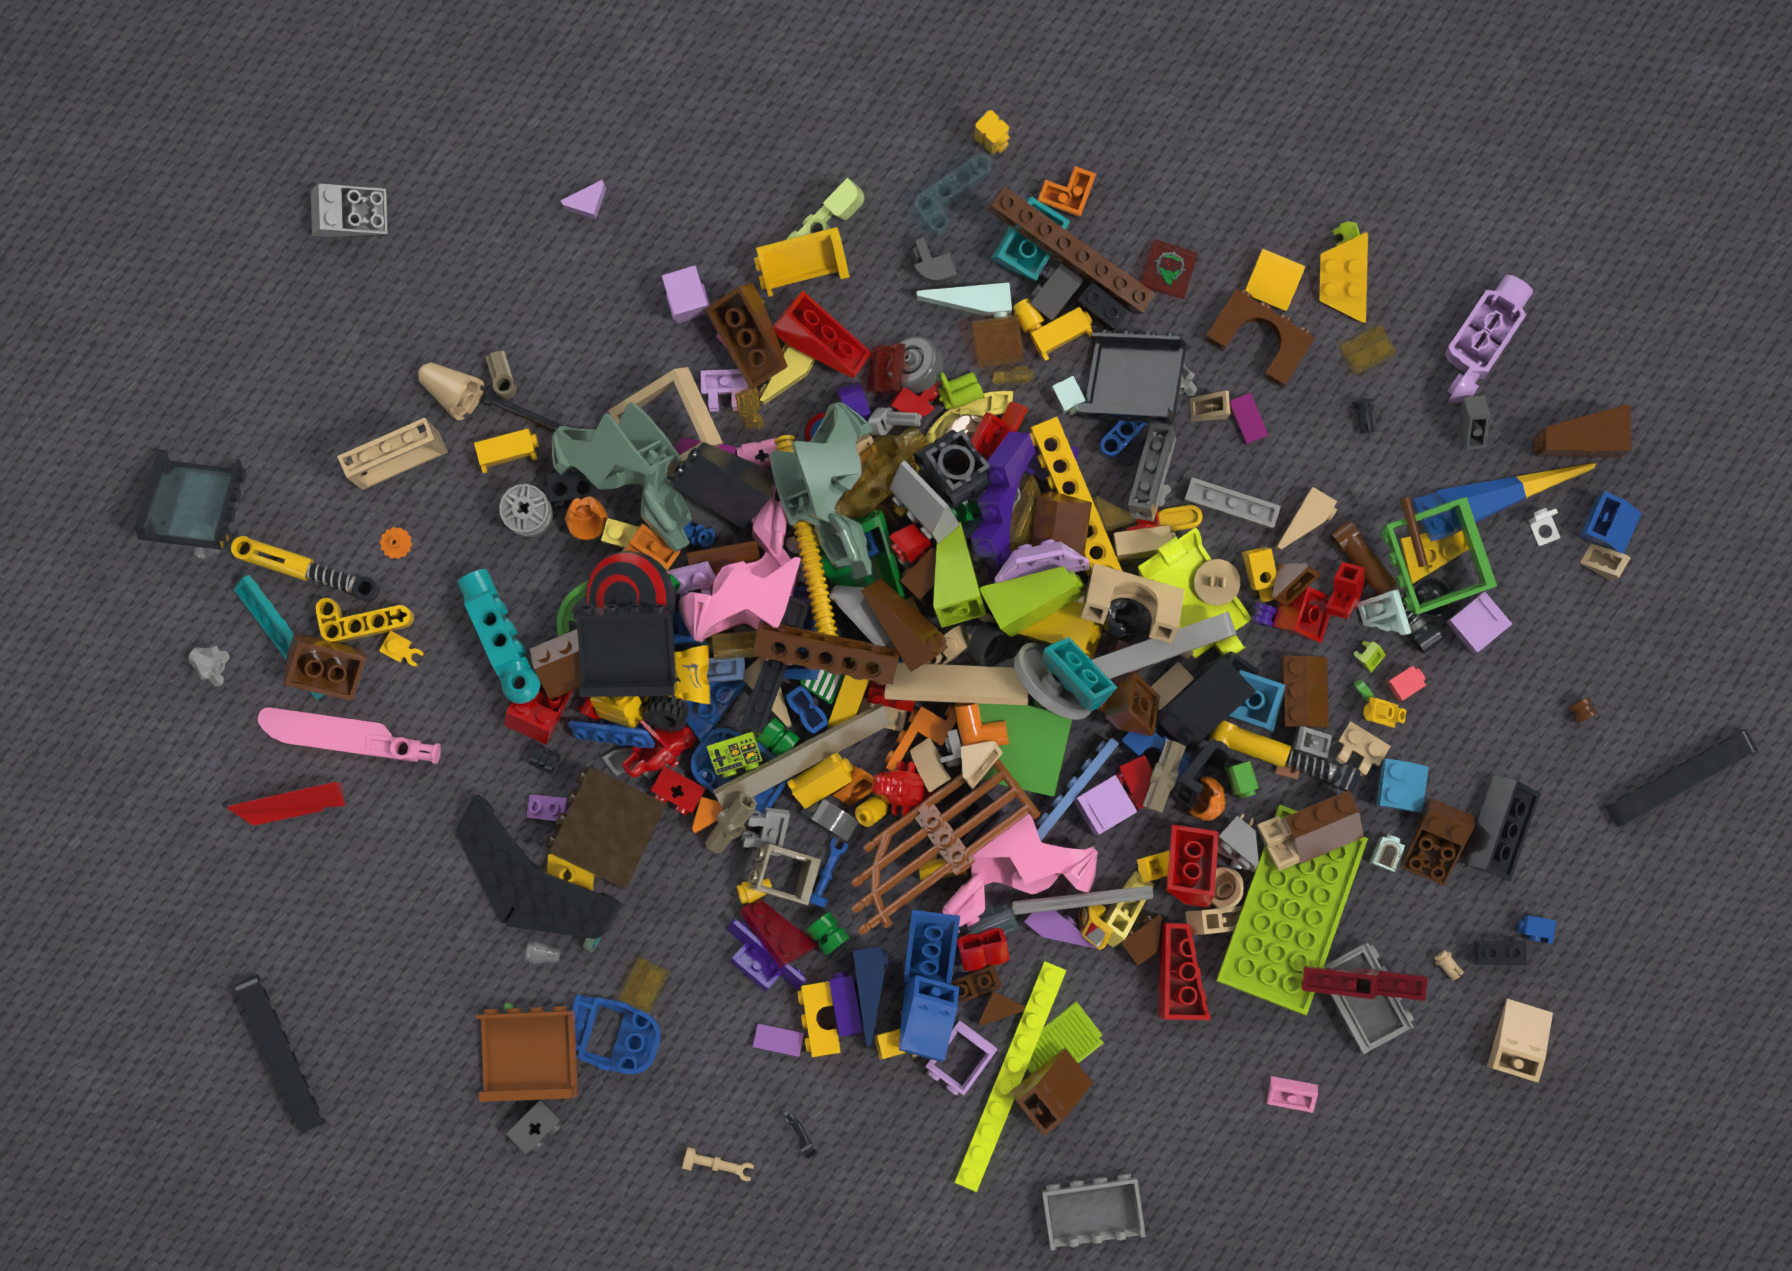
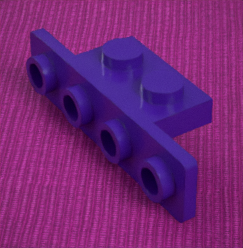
[727,919,807,992]

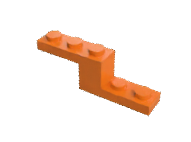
[884,702,963,771]

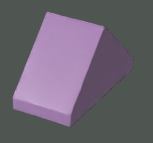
[561,180,606,219]

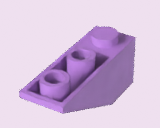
[1024,910,1096,948]

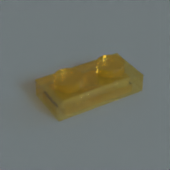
[711,631,757,660]

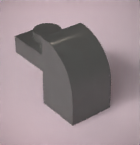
[912,237,957,284]
[801,799,859,841]

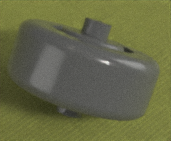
[887,336,944,394]

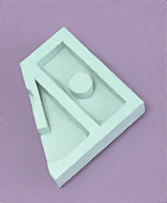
[1358,590,1411,635]

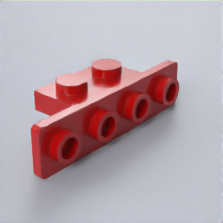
[971,402,1028,490]

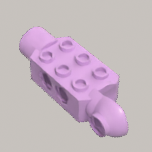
[1445,275,1533,403]

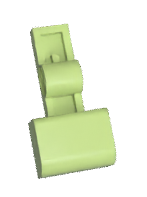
[786,178,864,240]

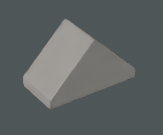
[1292,726,1332,758]

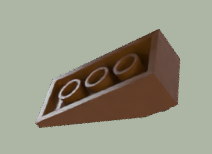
[705,283,788,390]
[861,578,948,672]

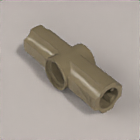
[1142,740,1186,813]
[705,793,757,854]

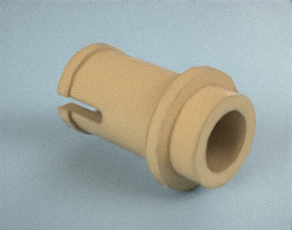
[1434,950,1464,981]

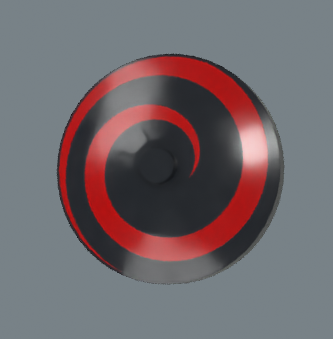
[586,550,675,615]

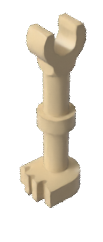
[682,1147,754,1181]

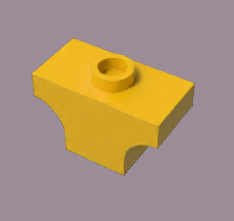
[874,1028,906,1059]

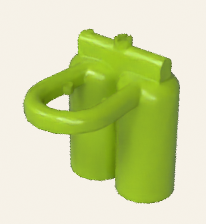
[937,372,984,409]

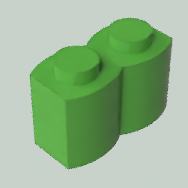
[1225,761,1259,799]

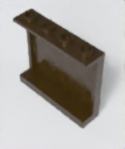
[545,766,666,890]

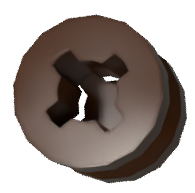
[1568,697,1598,724]

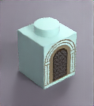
[1051,376,1086,415]
[1369,834,1405,872]

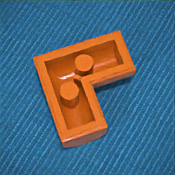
[1038,166,1096,218]
[954,703,1010,746]

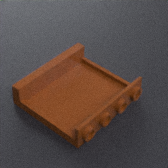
[476,1006,578,1102]

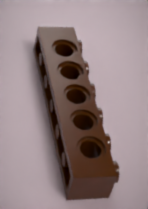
[753,620,899,685]

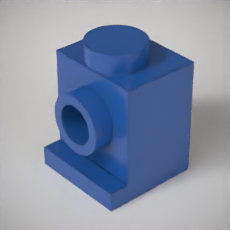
[1517,915,1556,944]

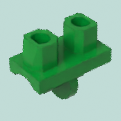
[950,499,981,525]

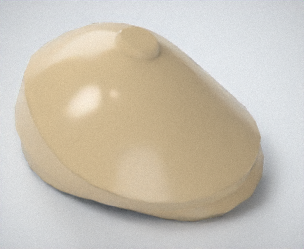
[1211,867,1244,909]

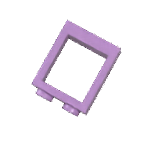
[925,1020,998,1096]

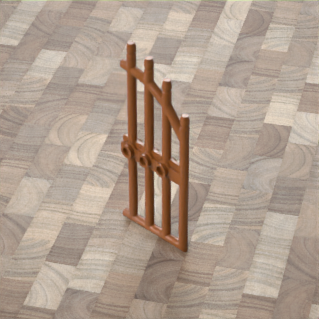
[851,758,1040,935]

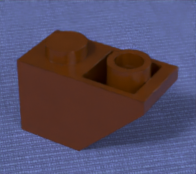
[1120,914,1162,966]

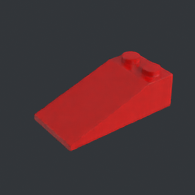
[773,291,872,378]

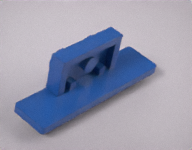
[568,718,655,748]

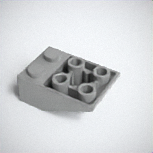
[311,184,387,237]

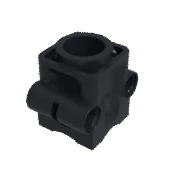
[914,429,991,509]

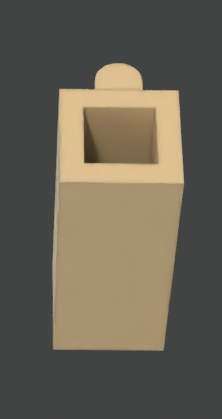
[1113,525,1176,561]

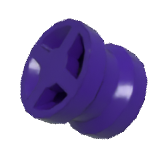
[1250,603,1277,628]

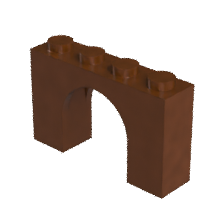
[1204,289,1315,388]

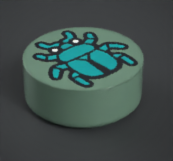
[583,937,601,953]

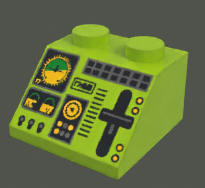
[707,732,763,778]

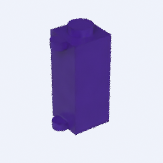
[829,971,864,1037]

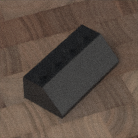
[1463,775,1541,882]

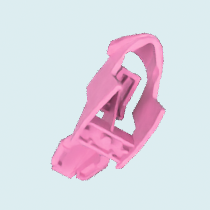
[678,484,801,642]
[942,814,1098,933]

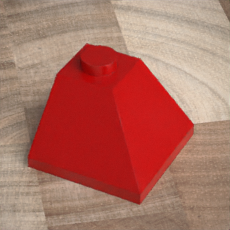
[1273,586,1330,643]

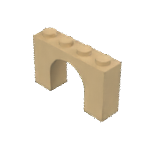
[1081,564,1185,644]

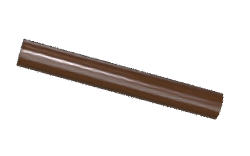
[1401,496,1428,567]

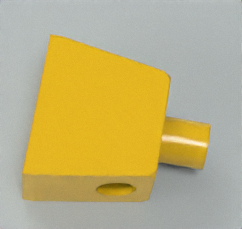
[1242,547,1277,602]

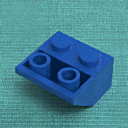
[1579,491,1642,554]

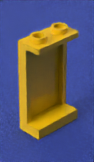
[754,227,849,297]

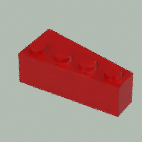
[1158,923,1211,1020]

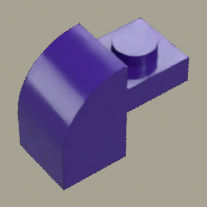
[837,382,871,434]

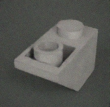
[1218,816,1259,873]

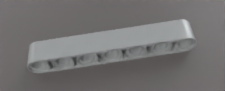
[1092,612,1237,679]

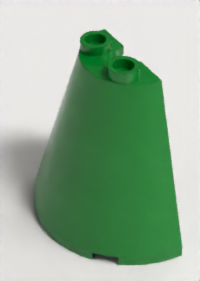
[816,510,906,599]

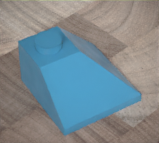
[1229,670,1285,732]

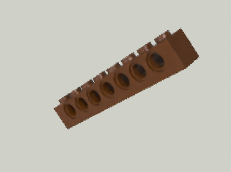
[986,187,1155,315]

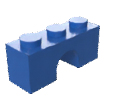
[1120,727,1192,788]

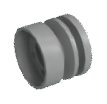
[499,484,553,537]

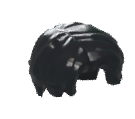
[1103,598,1139,638]

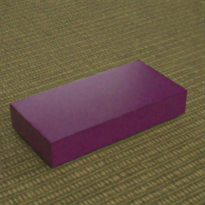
[1229,393,1268,445]

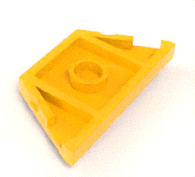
[1319,232,1368,322]

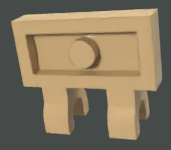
[1335,721,1391,777]

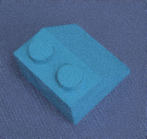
[1376,759,1429,813]

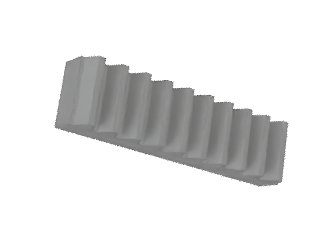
[1184,477,1281,529]

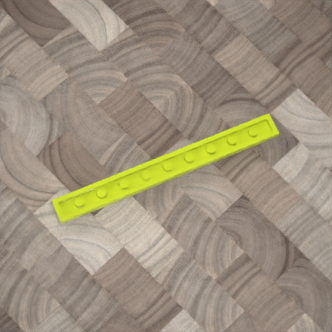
[955,961,1067,1192]

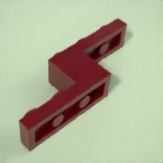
[1302,966,1428,1001]

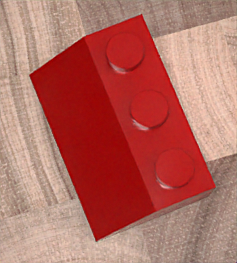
[1166,825,1219,908]

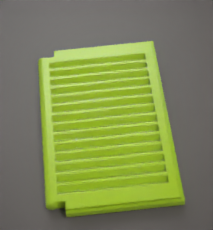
[1027,1001,1104,1074]

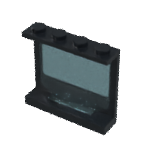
[134,449,246,550]

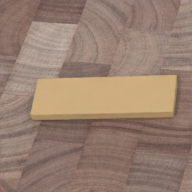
[885,663,1028,705]

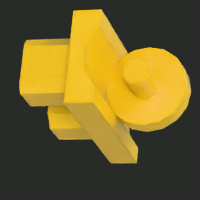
[1364,697,1406,728]

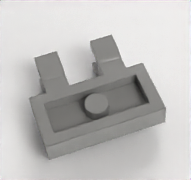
[741,808,790,856]

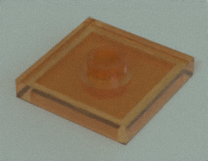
[972,314,1024,368]

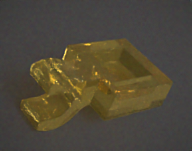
[735,386,764,430]

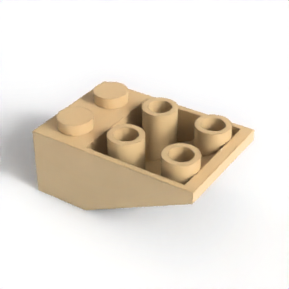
[1487,998,1553,1083]

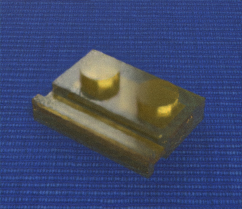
[1340,324,1397,375]
[619,957,670,1015]

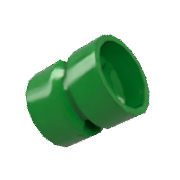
[756,717,801,757]
[806,911,850,956]

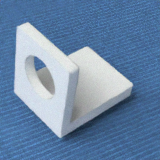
[1528,508,1560,546]

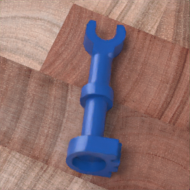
[809,838,848,909]

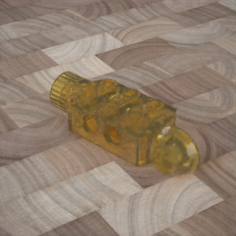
[835,426,930,519]

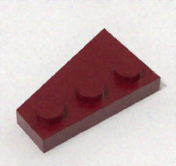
[740,899,818,968]

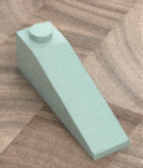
[917,283,1012,319]

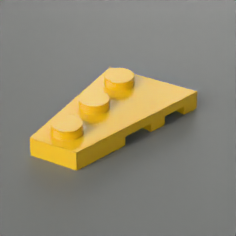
[1400,531,1469,584]

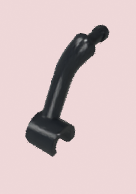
[784,1111,816,1159]

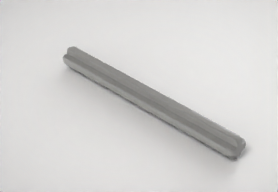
[1012,886,1154,915]

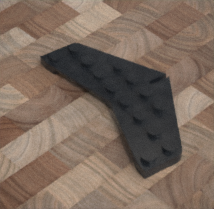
[457,794,622,939]

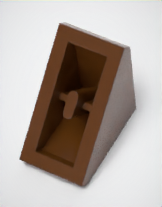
[1272,563,1321,606]
[978,991,1025,1026]

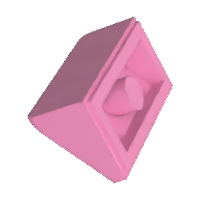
[1266,1076,1318,1113]

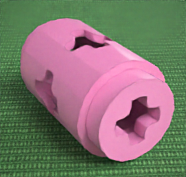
[736,438,778,468]

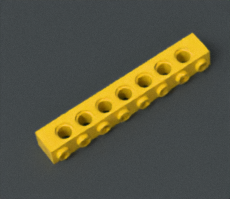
[1030,417,1123,576]

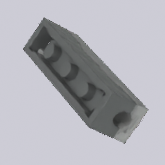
[1128,423,1176,522]

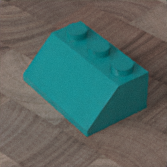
[991,197,1070,281]
[1042,637,1118,712]

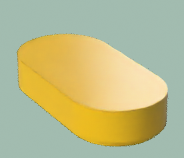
[1158,505,1203,532]

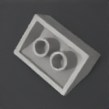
[889,460,959,543]

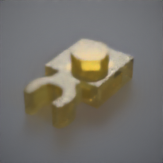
[993,366,1034,384]

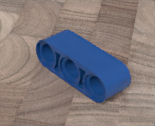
[1099,421,1148,459]

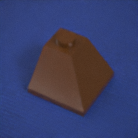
[1105,672,1160,736]

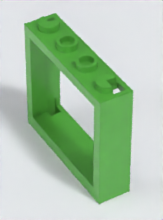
[1381,497,1497,614]

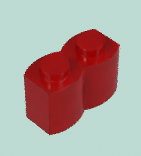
[957,928,1010,971]

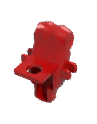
[622,719,696,778]
[872,761,936,816]

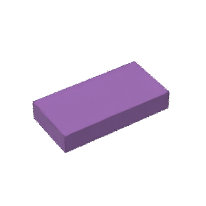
[753,1023,804,1057]

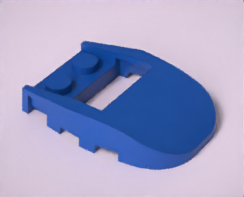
[691,728,790,814]
[572,995,661,1074]

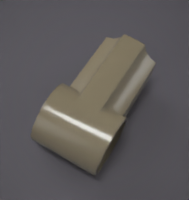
[485,351,517,400]

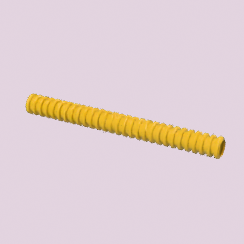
[774,435,839,637]

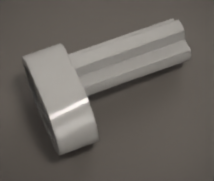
[868,407,922,435]

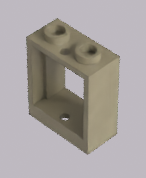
[749,843,821,905]

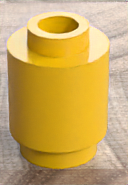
[1013,298,1044,334]
[855,796,889,827]

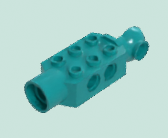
[457,569,540,704]

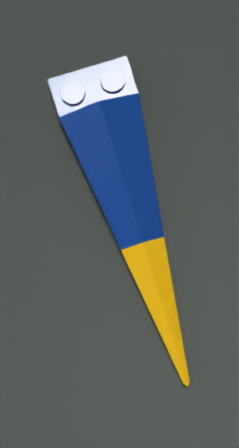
[1412,463,1596,542]

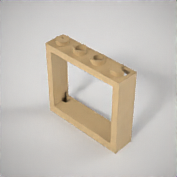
[608,367,723,477]
[337,418,448,490]

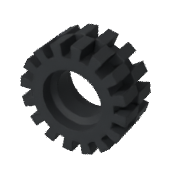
[643,696,689,732]

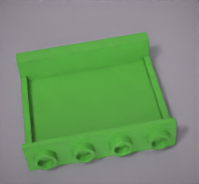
[962,699,1072,797]

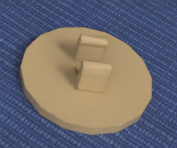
[1194,559,1241,606]

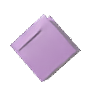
[662,266,710,324]
[1446,591,1512,654]
[1073,775,1137,837]

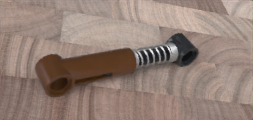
[1330,521,1443,654]

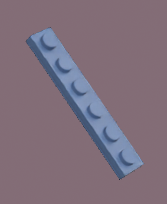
[1037,738,1119,841]

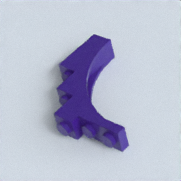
[971,432,1035,584]

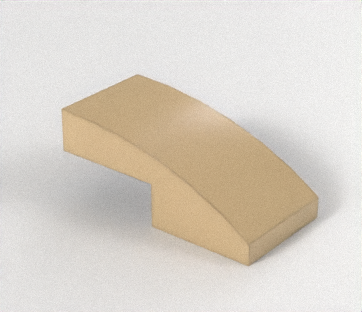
[910,738,951,792]
[1257,816,1300,872]

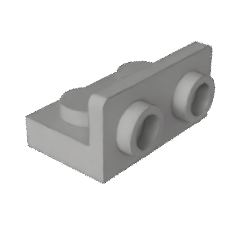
[940,729,962,768]

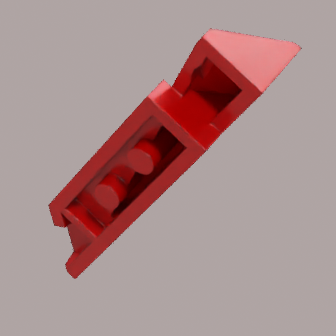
[228,782,346,826]

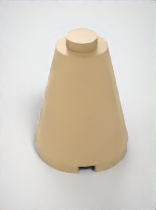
[418,362,484,420]

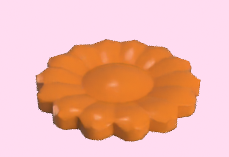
[380,527,412,559]

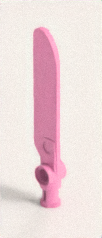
[258,707,441,764]

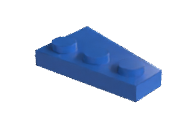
[683,680,746,743]

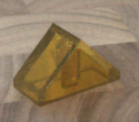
[1093,496,1137,533]

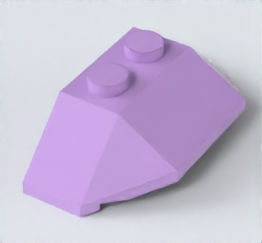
[995,540,1090,583]

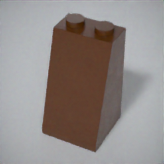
[1532,404,1631,458]

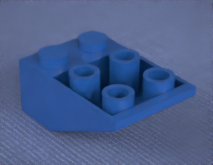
[899,975,959,1062]

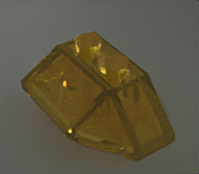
[1010,474,1041,555]

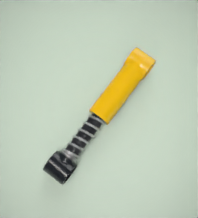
[231,536,380,602]
[1208,721,1361,793]

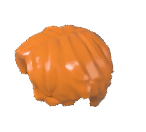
[565,496,608,540]
[1189,776,1226,821]

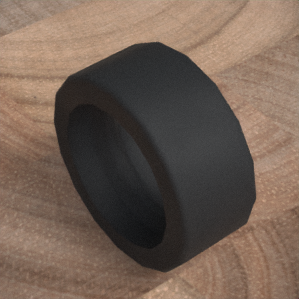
[967,621,1010,667]

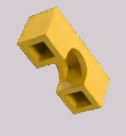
[798,981,841,1057]

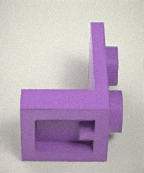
[527,794,568,821]

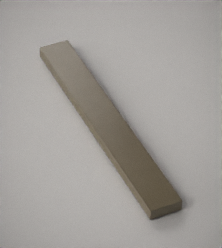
[713,703,891,810]

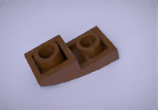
[951,965,1002,1005]

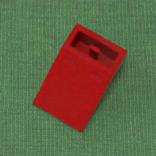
[504,666,573,745]

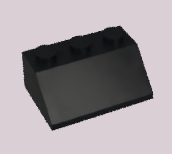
[919,782,1005,848]

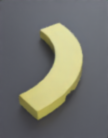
[913,391,1013,473]

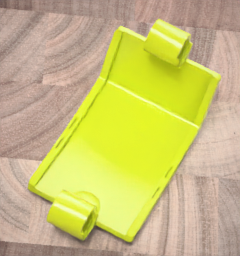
[1138,528,1251,658]

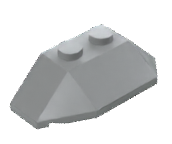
[829,585,896,649]

